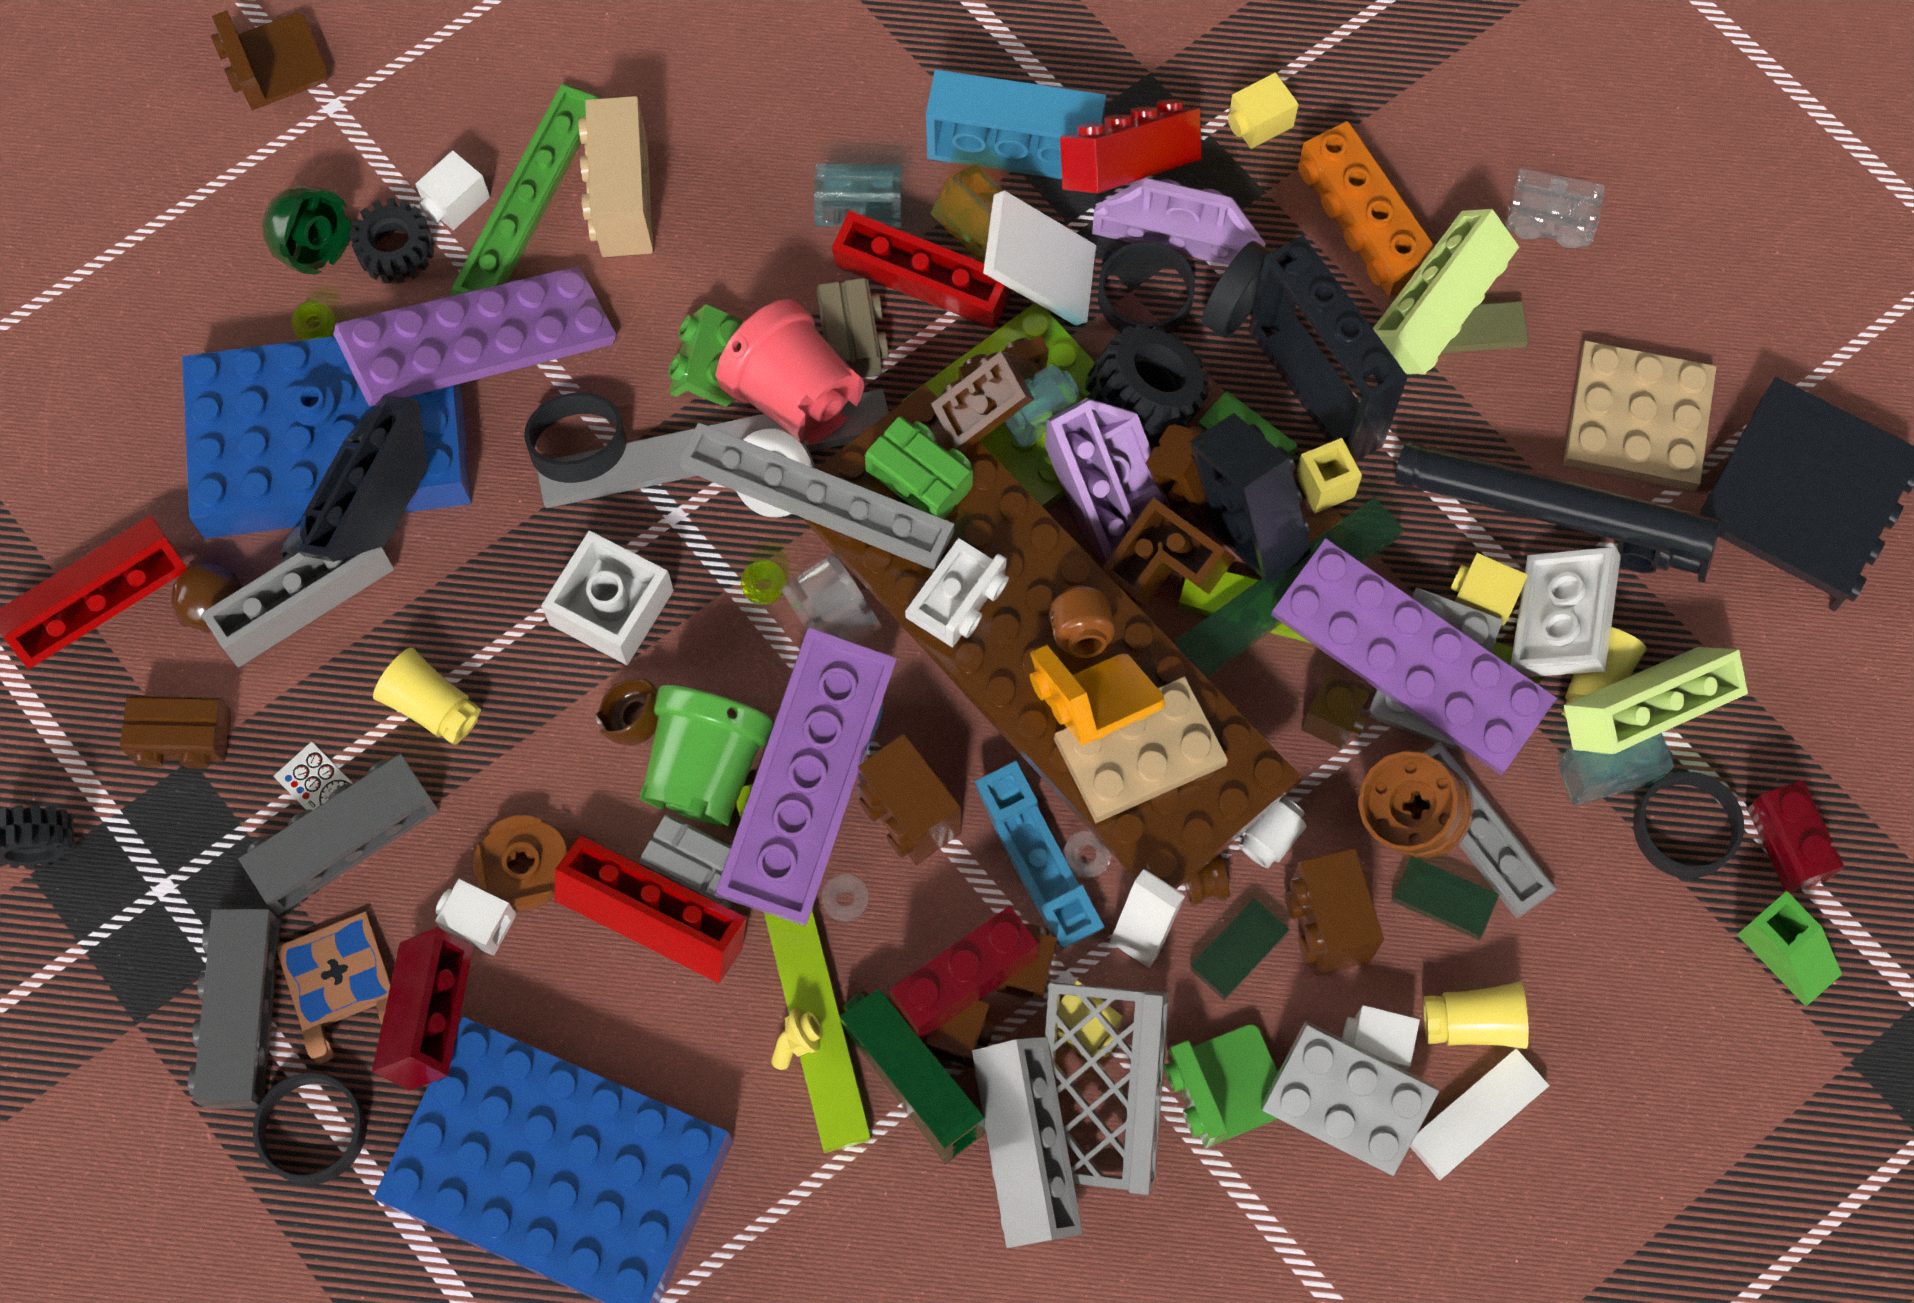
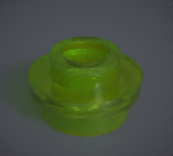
[291,301,336,341]
[741,560,786,605]

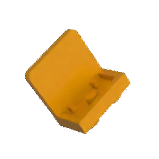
[1030,645,1165,746]

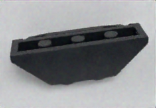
[297,395,428,562]

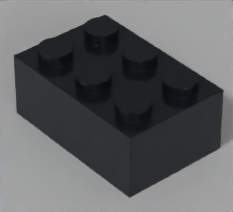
[1190,413,1311,583]

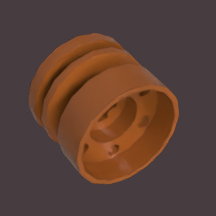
[1358,751,1474,859]

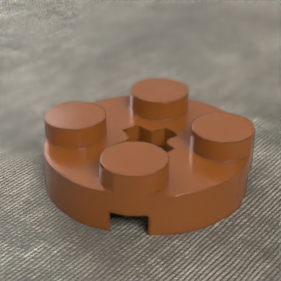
[473,815,569,911]

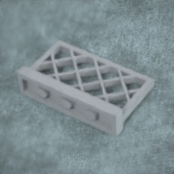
[1045,982,1169,1195]

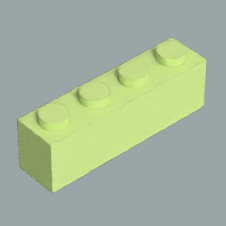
[1373,209,1519,374]
[1564,647,1748,754]

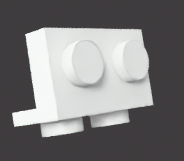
[905,538,1009,648]

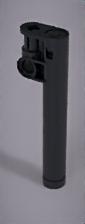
[1395,440,1722,583]

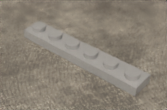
[678,422,954,570]

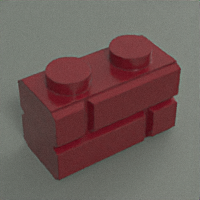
[1747,780,1845,894]

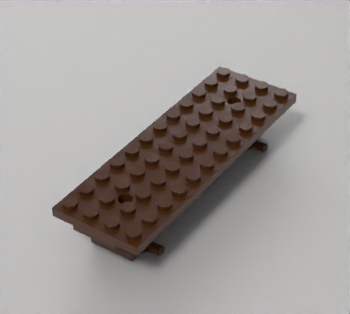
[801,385,1302,889]

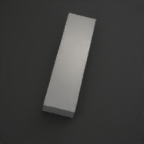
[1423,741,1557,919]

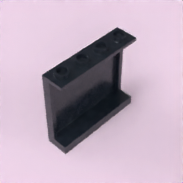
[1698,376,1914,612]

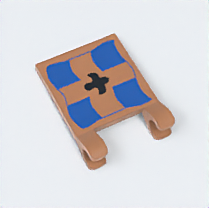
[276,911,391,1064]

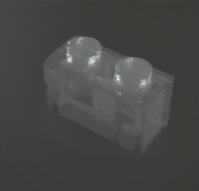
[1504,168,1605,248]

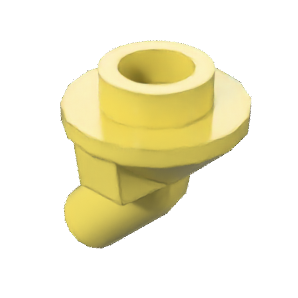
[771,1008,823,1070]

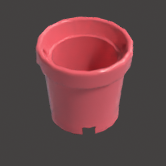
[716,299,864,445]

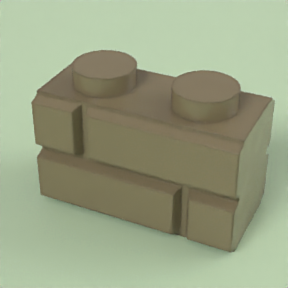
[816,278,889,378]

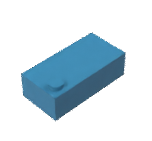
[926,69,1106,179]

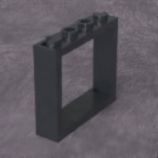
[1249,235,1408,462]

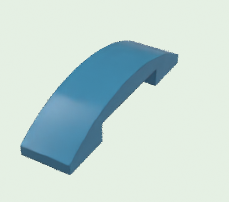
[974,761,1104,950]

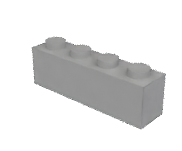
[201,547,394,668]
[972,1037,1083,1248]

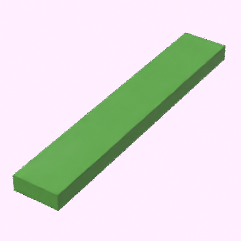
[450,83,600,296]

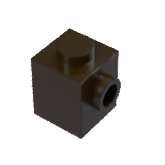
[1301,673,1371,749]

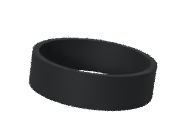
[1202,241,1272,338]
[1098,242,1195,334]
[524,392,626,483]
[1633,772,1744,879]
[253,1073,367,1185]

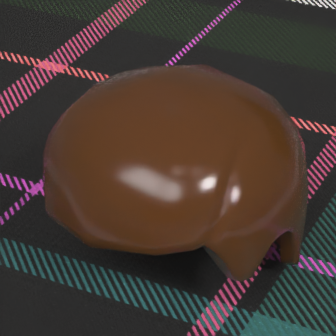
[171,563,241,632]
[594,679,658,746]

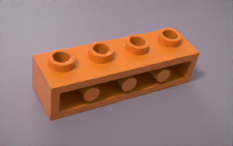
[1298,121,1435,297]

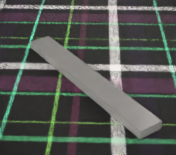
[537,389,889,508]

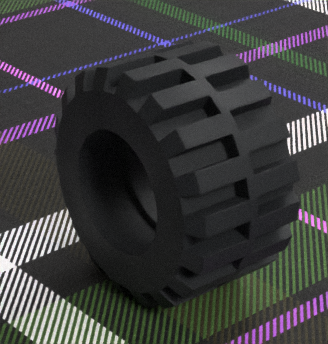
[1085,324,1209,447]

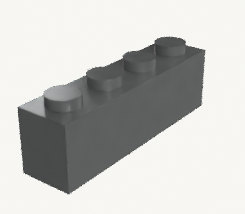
[238,754,439,916]
[188,909,281,1109]

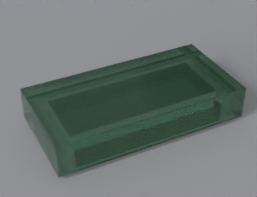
[1391,856,1500,940]
[1189,898,1289,1001]

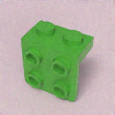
[1164,1025,1278,1149]

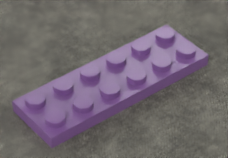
[333,266,616,407]
[1271,538,1557,775]
[714,627,897,926]

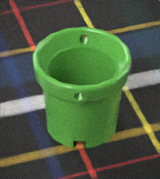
[638,685,775,826]

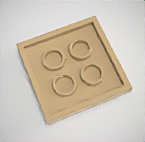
[1563,341,1717,492]

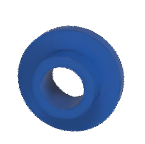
[289,382,336,426]

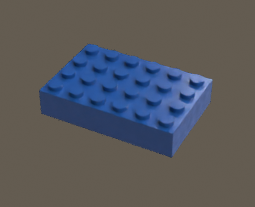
[182,336,471,539]
[373,1017,733,1303]

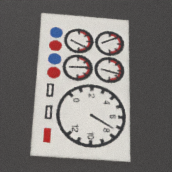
[274,741,353,810]

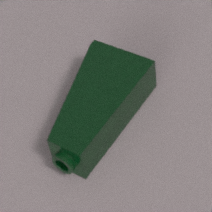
[840,988,985,1164]

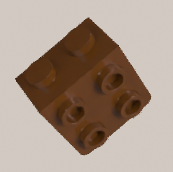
[210,11,329,110]

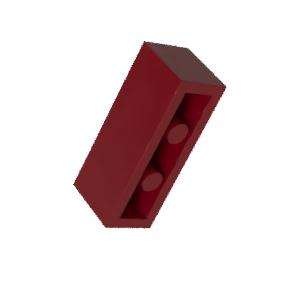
[890,906,1039,1040]
[372,927,474,1091]

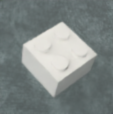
[541,531,674,665]

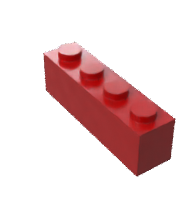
[1060,99,1202,193]
[831,210,1012,330]
[0,515,187,670]
[554,835,746,983]

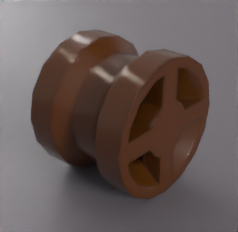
[1184,853,1230,906]

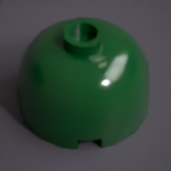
[262,185,351,275]

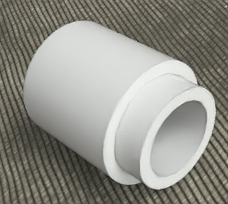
[1239,797,1307,868]

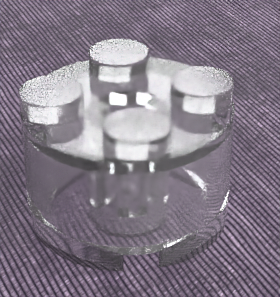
[780,552,883,644]

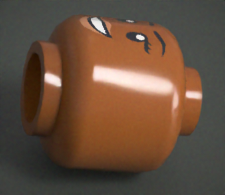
[1049,585,1115,658]

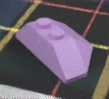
[1092,178,1266,265]
[1045,398,1164,565]

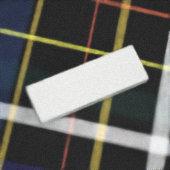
[1110,869,1185,968]
[1410,1048,1550,1181]

